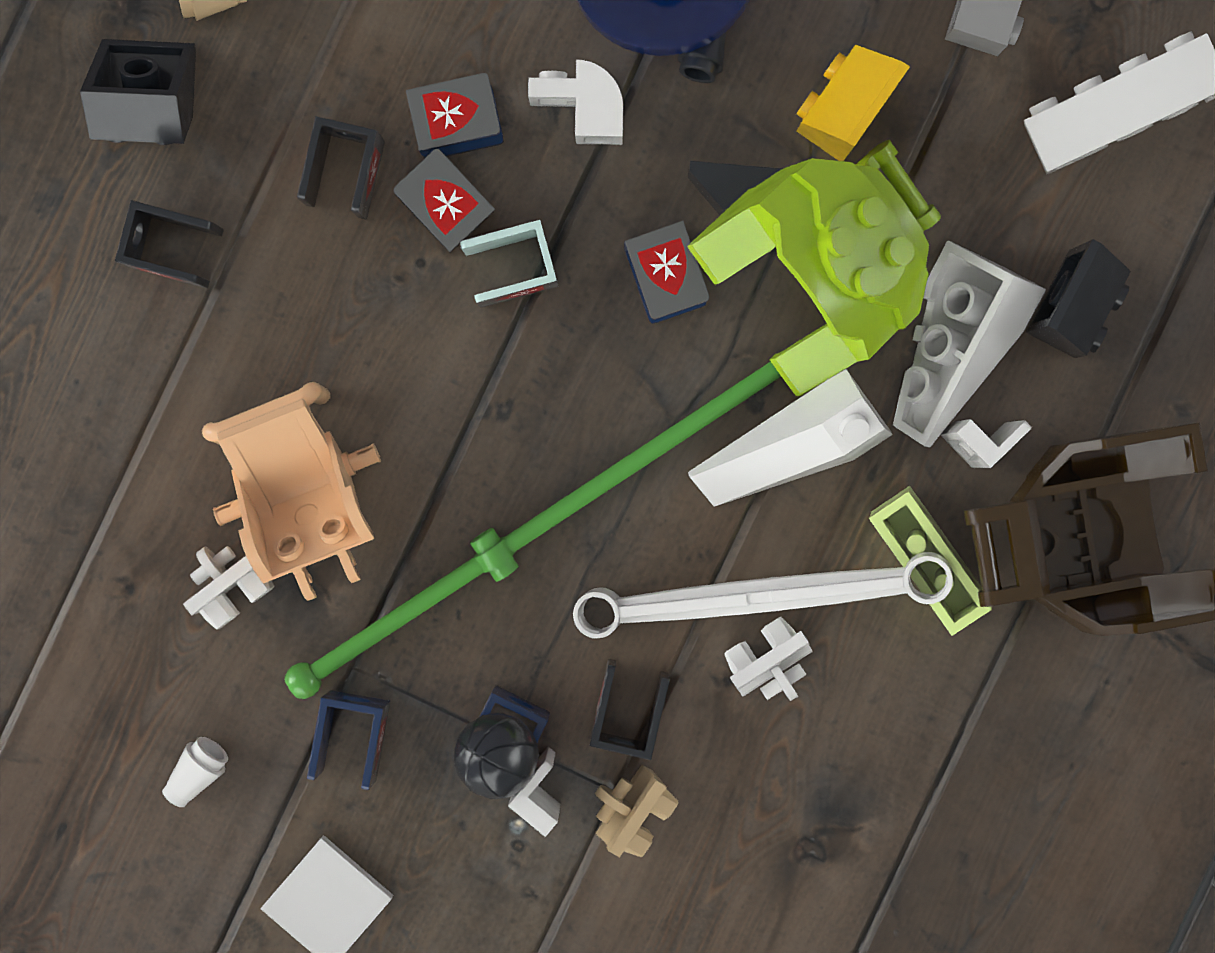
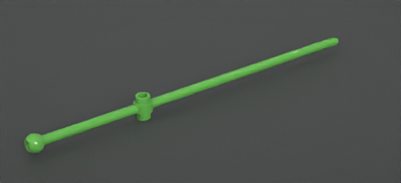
[285,361,781,699]

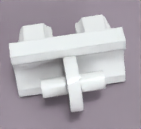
[183,546,274,630]
[725,617,813,701]

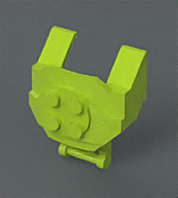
[687,140,941,396]

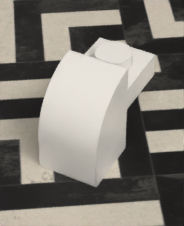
[528,59,623,145]

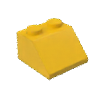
[797,45,910,161]

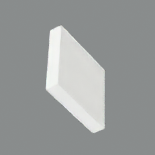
[261,835,394,953]

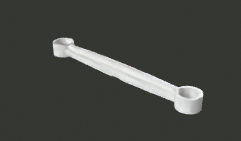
[573,552,953,638]

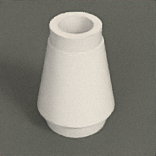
[162,737,228,807]

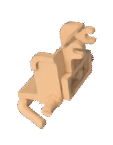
[202,382,381,601]

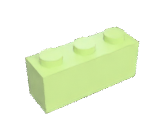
[869,486,992,636]

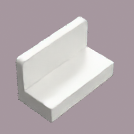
[940,419,1032,468]
[508,747,561,837]

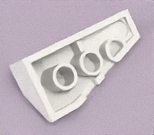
[893,240,1046,448]
[688,369,893,507]

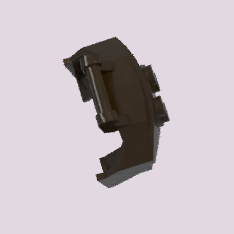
[964,423,1215,636]

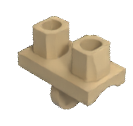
[595,764,678,857]

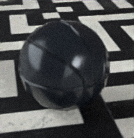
[454,713,539,799]

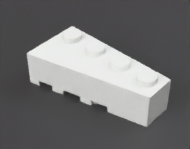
[1024,32,1215,174]

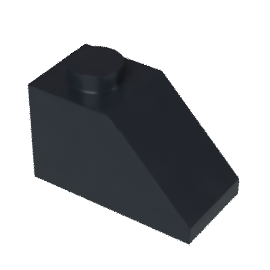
[688,161,782,215]

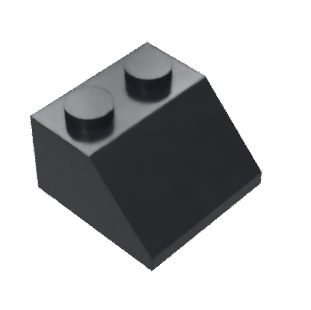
[80,39,196,145]
[1026,239,1131,358]

